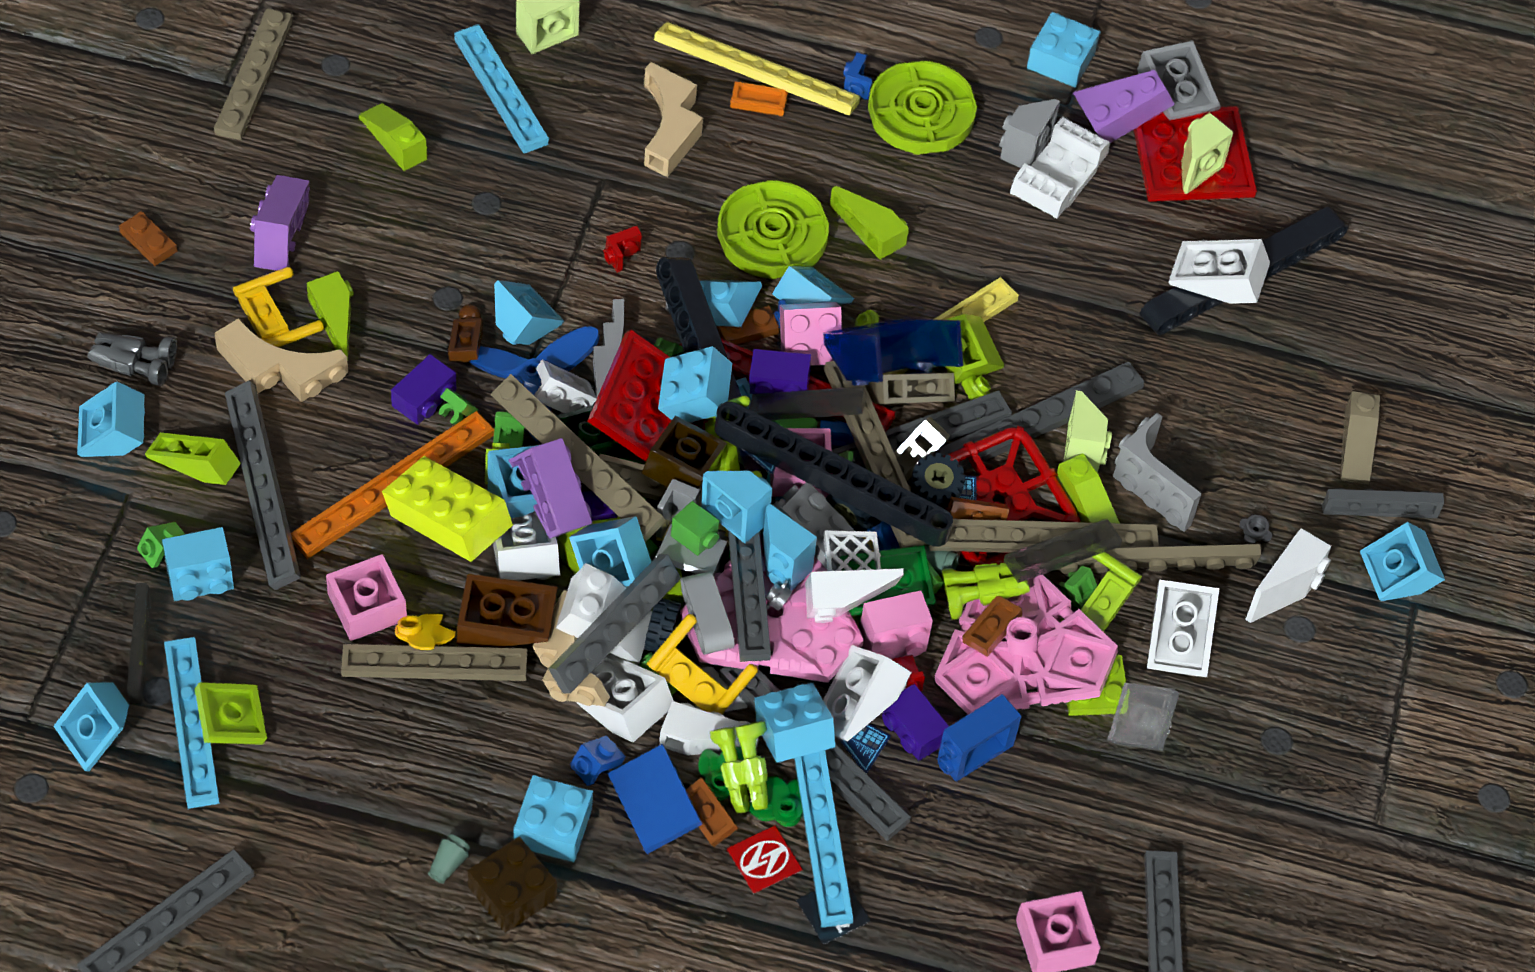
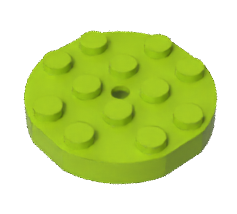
[868,61,977,155]
[717,180,829,279]

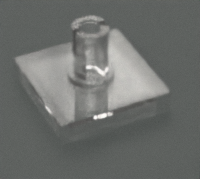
[1108,683,1179,751]

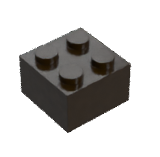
[642,415,727,492]
[467,836,557,934]

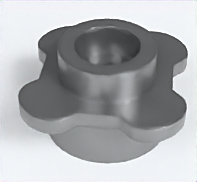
[1239,515,1272,544]
[765,580,792,611]

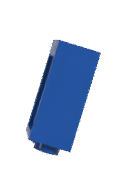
[937,694,1021,782]

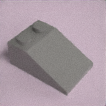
[1137,41,1221,120]

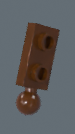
[448,304,483,362]

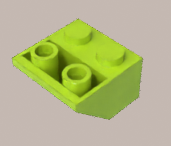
[930,314,1004,385]

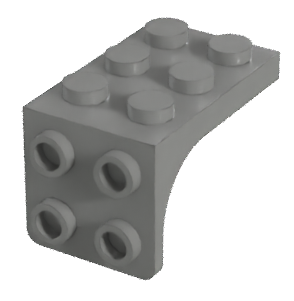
[1113,413,1201,532]
[759,482,873,571]

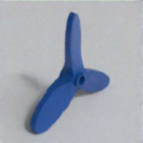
[469,326,599,444]

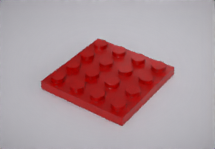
[1133,107,1257,201]
[587,330,708,461]

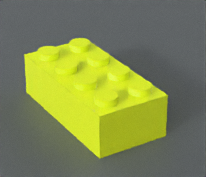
[382,456,513,562]

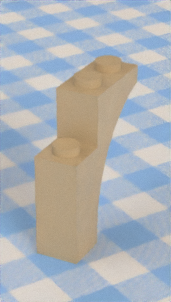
[644,62,703,177]
[215,318,348,402]
[533,590,610,707]

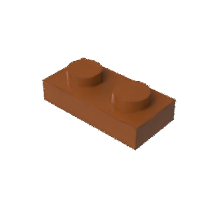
[119,211,177,266]
[716,306,779,345]
[947,497,1009,520]
[962,596,1023,657]
[686,777,739,847]

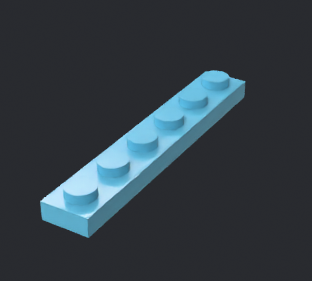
[454,24,549,154]
[164,637,219,809]
[794,750,853,928]

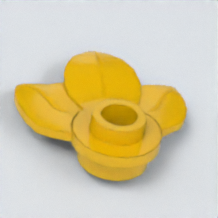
[395,614,456,650]

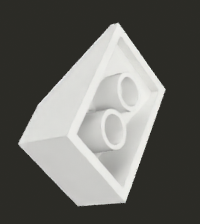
[1169,239,1270,303]
[493,511,560,581]
[1246,528,1331,623]
[556,563,652,665]
[805,569,903,623]
[1147,580,1219,678]
[823,645,911,741]
[576,653,674,742]

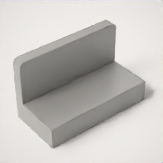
[656,479,700,539]

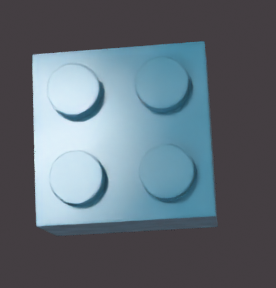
[1027,12,1100,88]
[658,346,733,423]
[569,516,651,587]
[162,527,234,601]
[754,683,835,763]
[514,775,593,862]

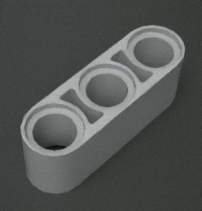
[680,571,734,655]

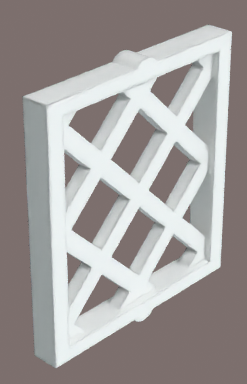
[823,531,881,571]

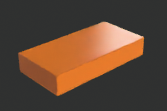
[730,81,788,116]

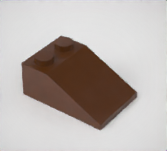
[457,574,558,648]

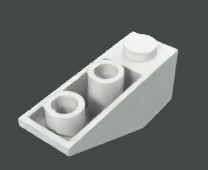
[659,701,759,756]

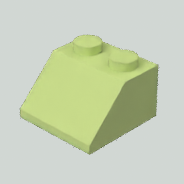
[516,0,579,54]
[1182,113,1233,194]
[1064,391,1112,473]

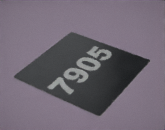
[796,883,871,944]

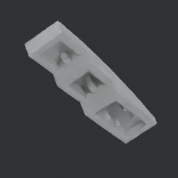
[593,299,624,397]

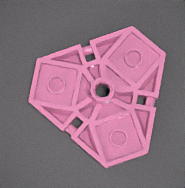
[680,533,863,683]
[935,566,1118,715]

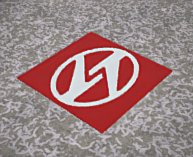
[726,825,803,894]

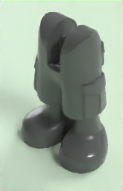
[87,332,177,386]

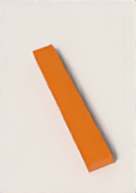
[291,411,495,559]

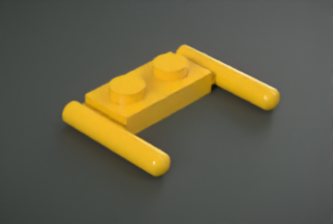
[233,267,324,348]
[646,614,758,714]

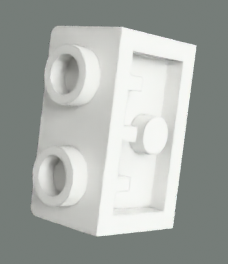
[534,360,597,413]

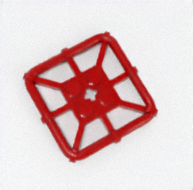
[942,425,1081,567]

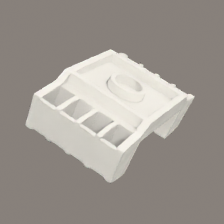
[1010,117,1110,219]

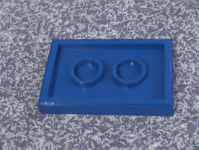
[608,744,703,854]

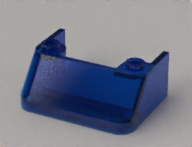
[823,319,963,386]

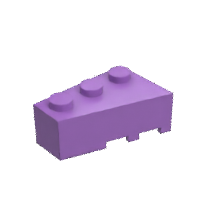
[1073,70,1175,143]
[251,175,310,271]
[509,438,592,539]

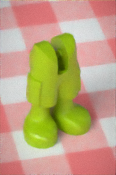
[941,562,1030,620]
[709,721,768,814]

